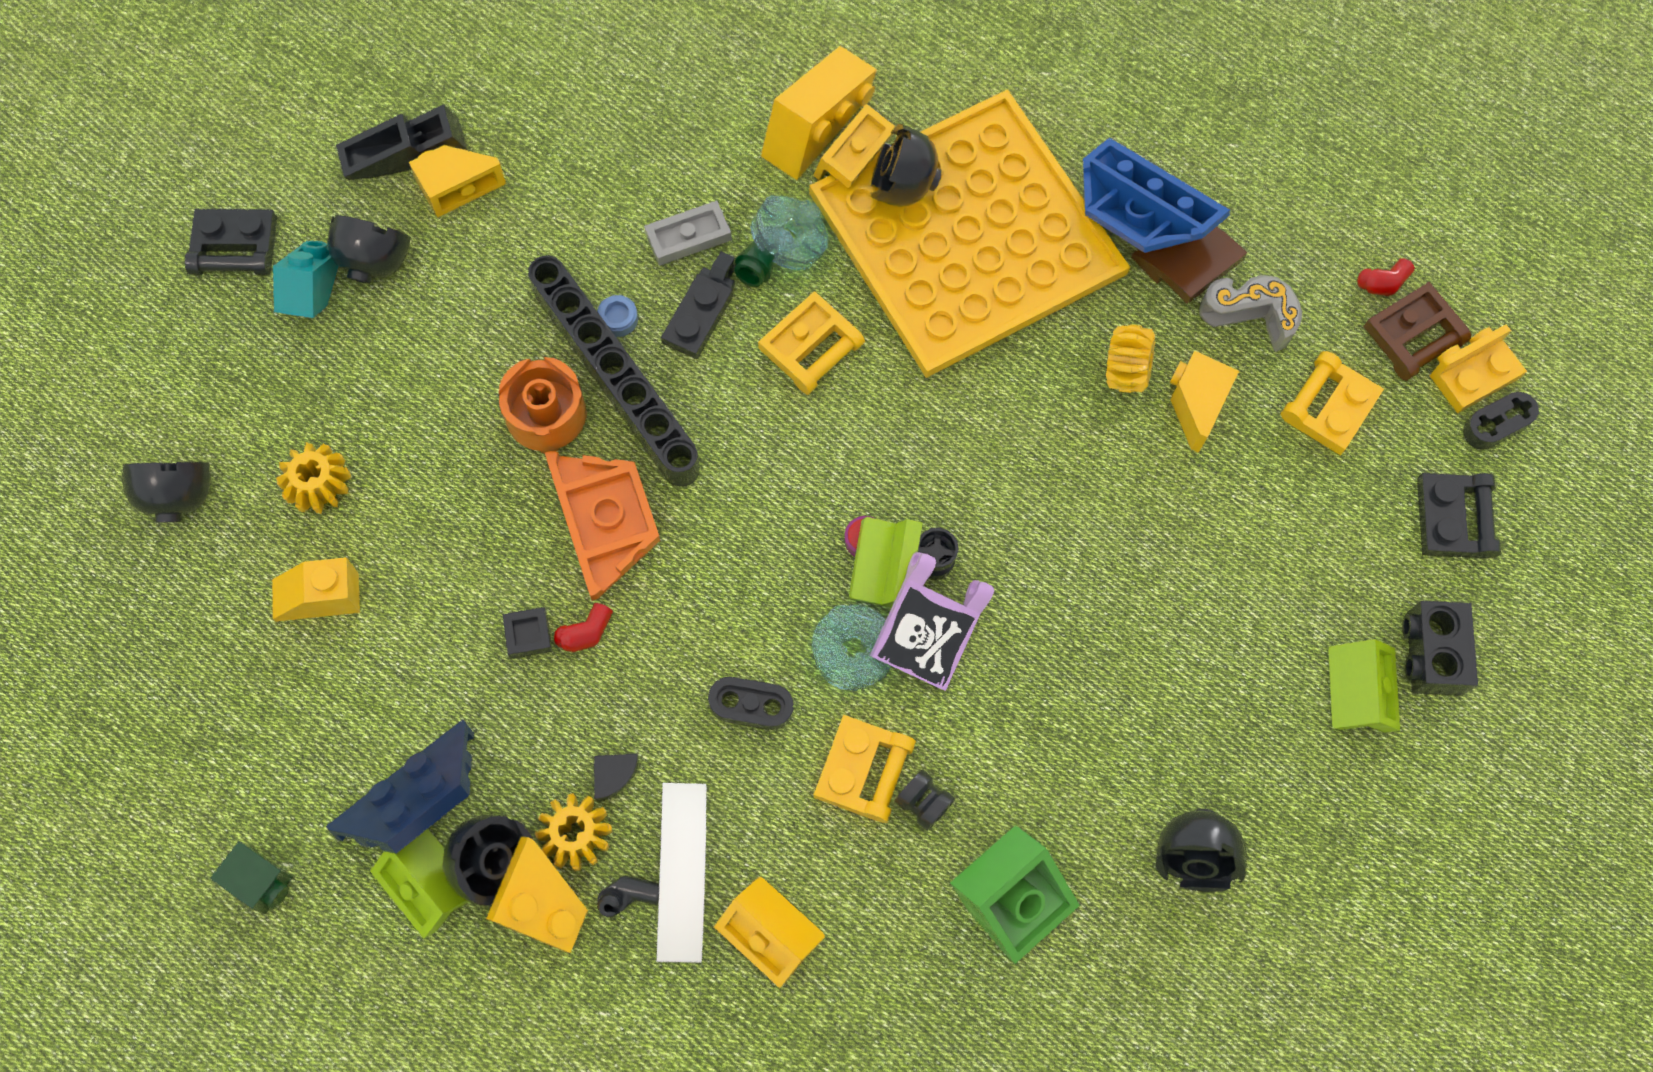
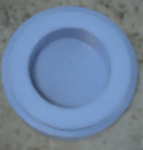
[597,295,638,337]

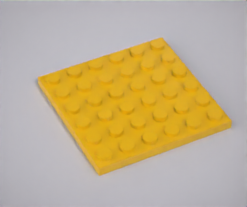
[809,89,1130,378]

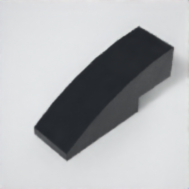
[336,104,467,180]

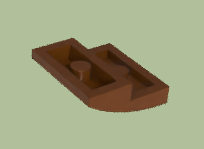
[1131,227,1247,304]

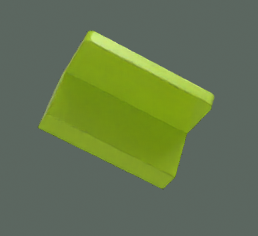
[849,517,922,608]
[1328,639,1400,733]
[370,829,470,939]

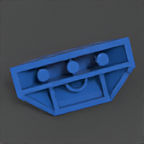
[1083,137,1230,253]

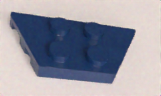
[326,719,474,854]

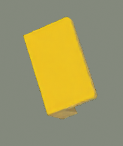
[813,104,895,188]
[714,877,825,988]

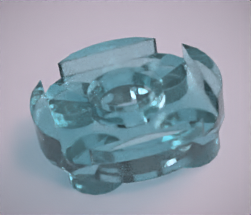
[751,195,828,270]
[812,605,892,691]

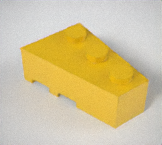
[761,46,877,180]

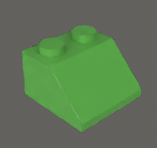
[950,825,1080,964]

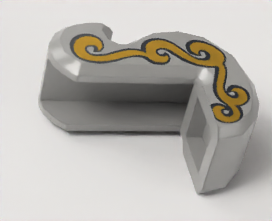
[1199,275,1302,352]

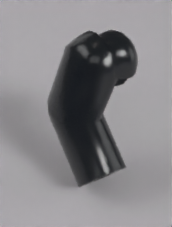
[597,875,659,918]

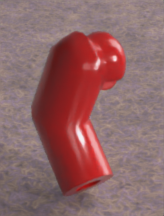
[1357,258,1415,296]
[554,603,613,652]

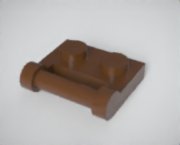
[1363,282,1471,381]

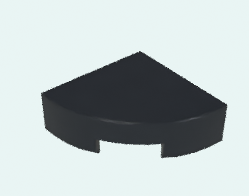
[594,754,639,802]

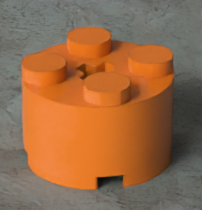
[498,357,587,454]

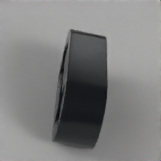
[1463,392,1539,450]

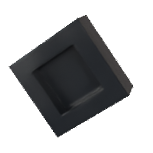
[502,607,553,659]

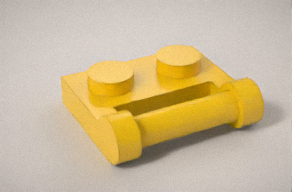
[758,291,865,395]
[1281,351,1384,456]
[813,715,916,823]

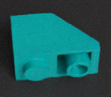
[273,241,339,318]

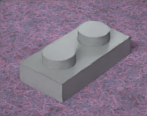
[644,201,732,266]

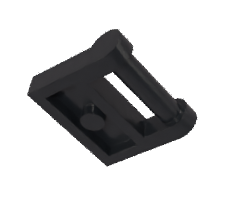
[185,209,277,275]
[1417,473,1501,558]

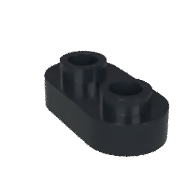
[708,677,794,730]

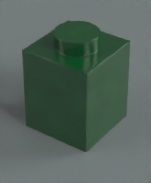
[209,841,293,914]

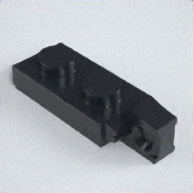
[661,251,735,359]

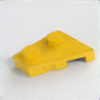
[486,836,588,953]

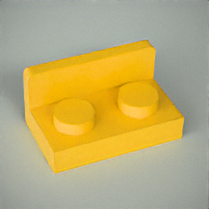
[1429,324,1527,414]

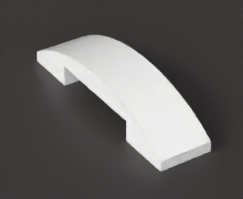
[656,783,706,963]

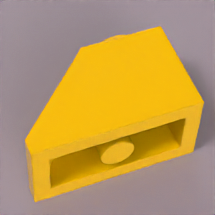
[409,145,506,218]
[1170,351,1239,453]
[272,557,360,622]

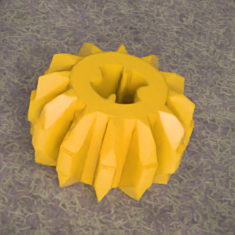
[1106,324,1156,393]
[276,442,351,514]
[535,794,612,871]

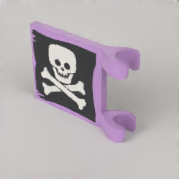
[870,552,994,691]

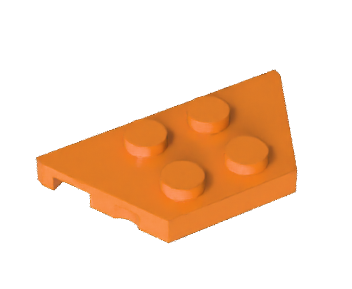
[545,451,660,601]

